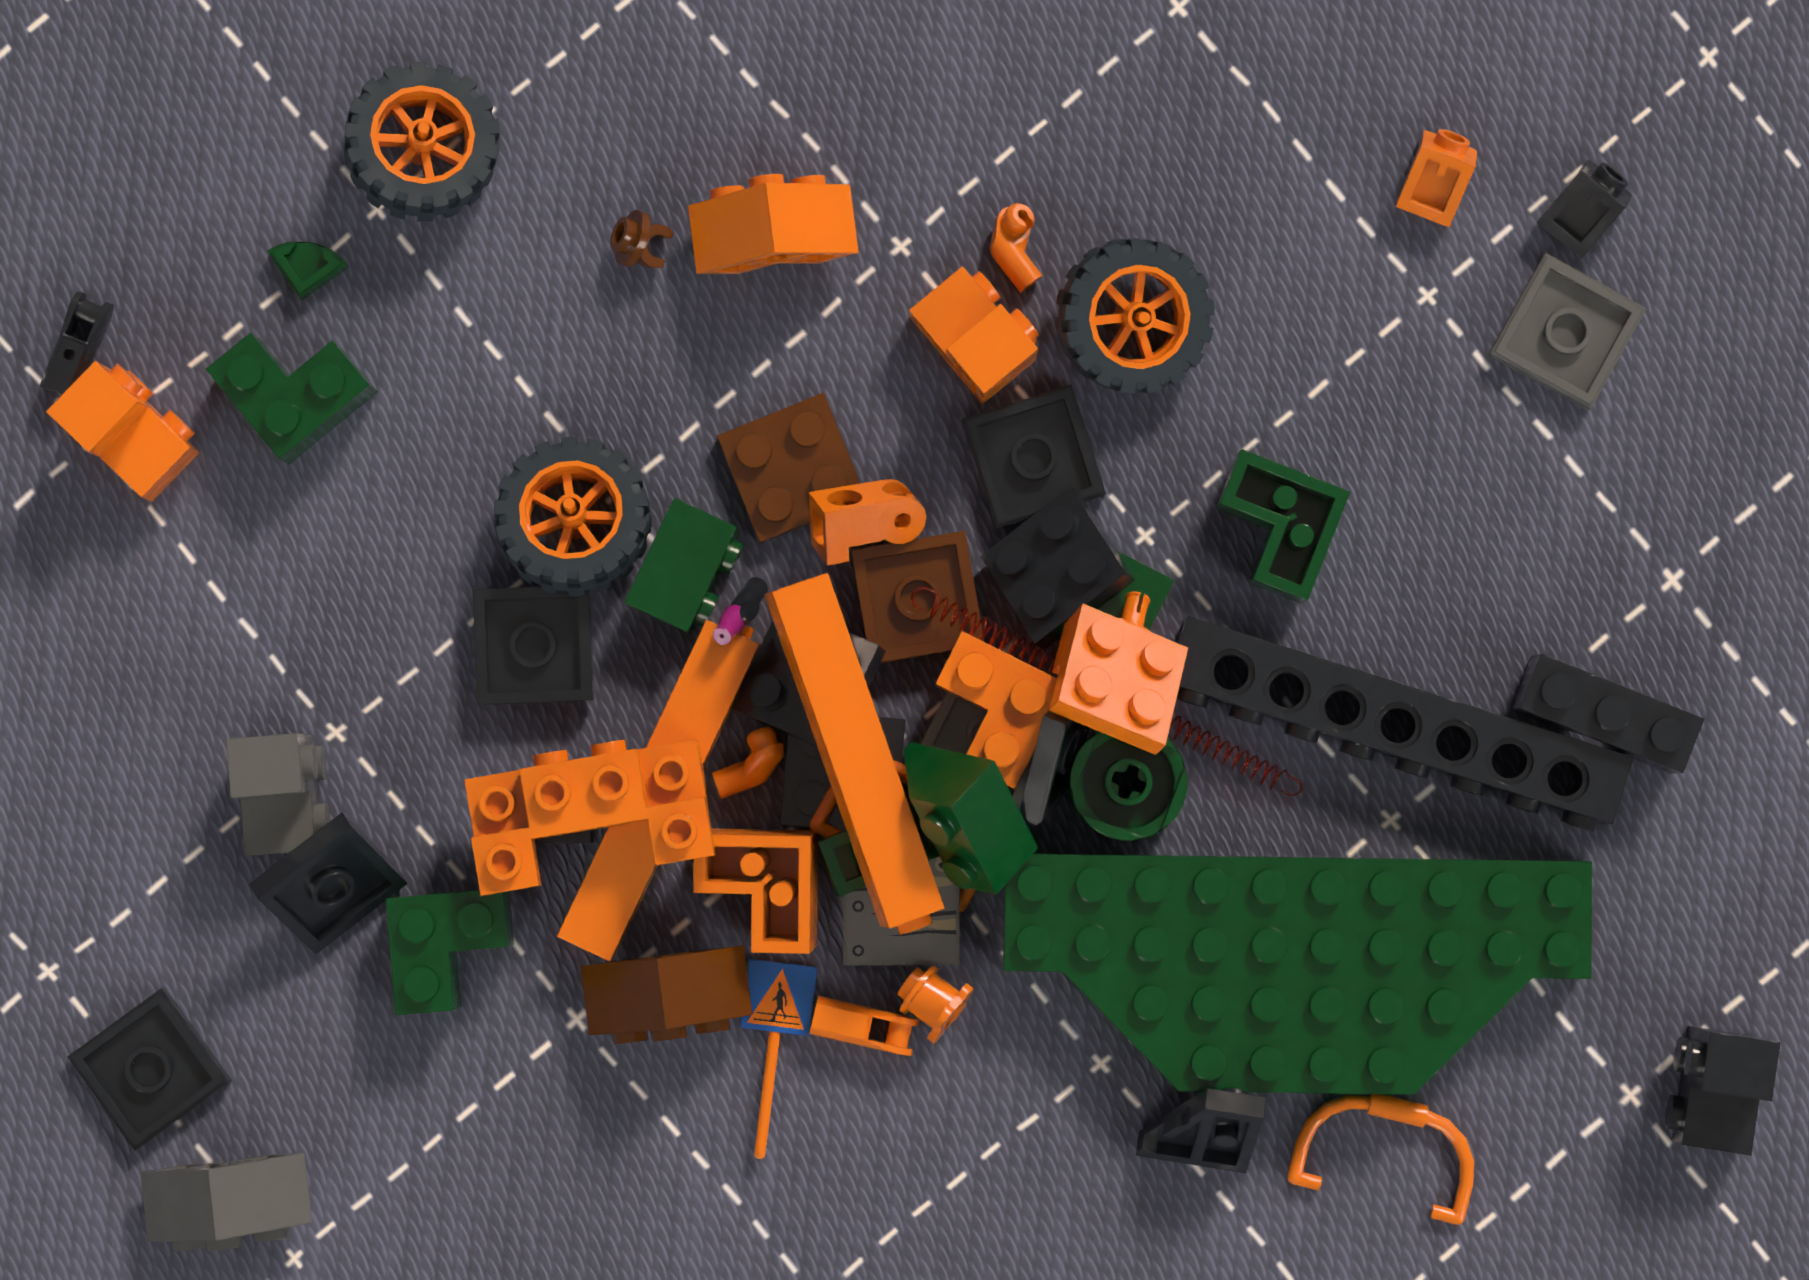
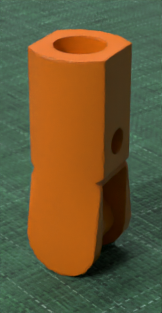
[809,995,920,1056]

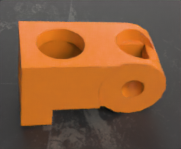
[809,479,926,566]

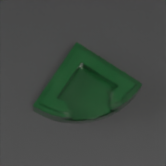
[267,242,349,300]

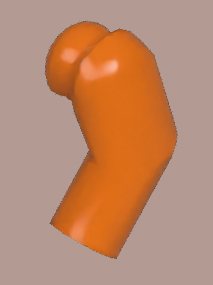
[989,203,1043,293]
[712,726,784,799]

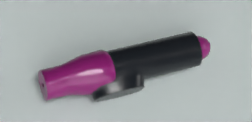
[713,577,768,645]

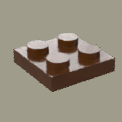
[717,392,861,543]
[851,531,984,663]

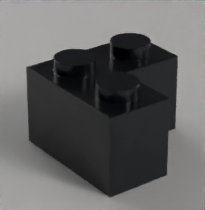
[1665,1026,1780,1156]

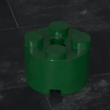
[1068,731,1188,841]

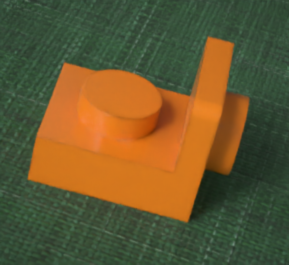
[1396,129,1477,228]

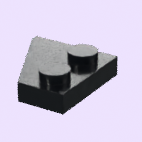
[1136,1088,1266,1174]

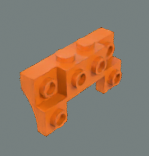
[464,739,715,896]

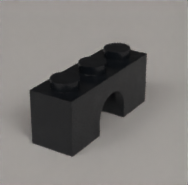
[1510,654,1705,774]

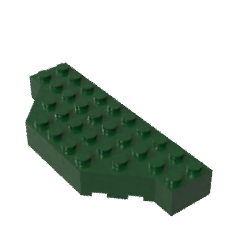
[1003,853,1592,1095]

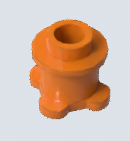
[897,965,974,1044]

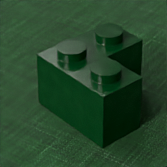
[206,332,378,465]
[1215,449,1350,604]
[386,890,514,1016]

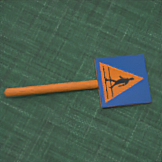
[740,959,818,1159]

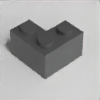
[226,733,331,856]
[140,1153,312,1251]

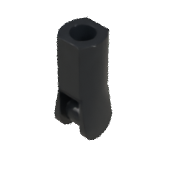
[39,291,114,395]

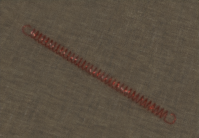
[911,587,1303,796]

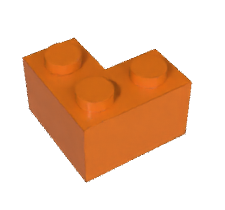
[688,174,859,274]
[909,266,1039,405]
[46,361,200,502]
[935,631,1057,790]
[693,828,818,954]

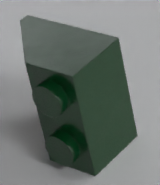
[904,742,1038,895]

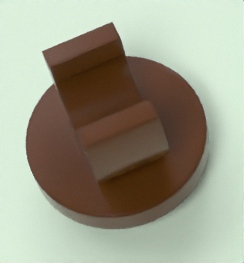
[610,210,674,268]

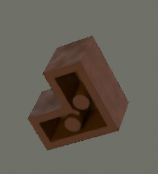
[580,945,753,1044]

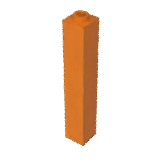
[764,573,945,934]
[557,619,761,961]

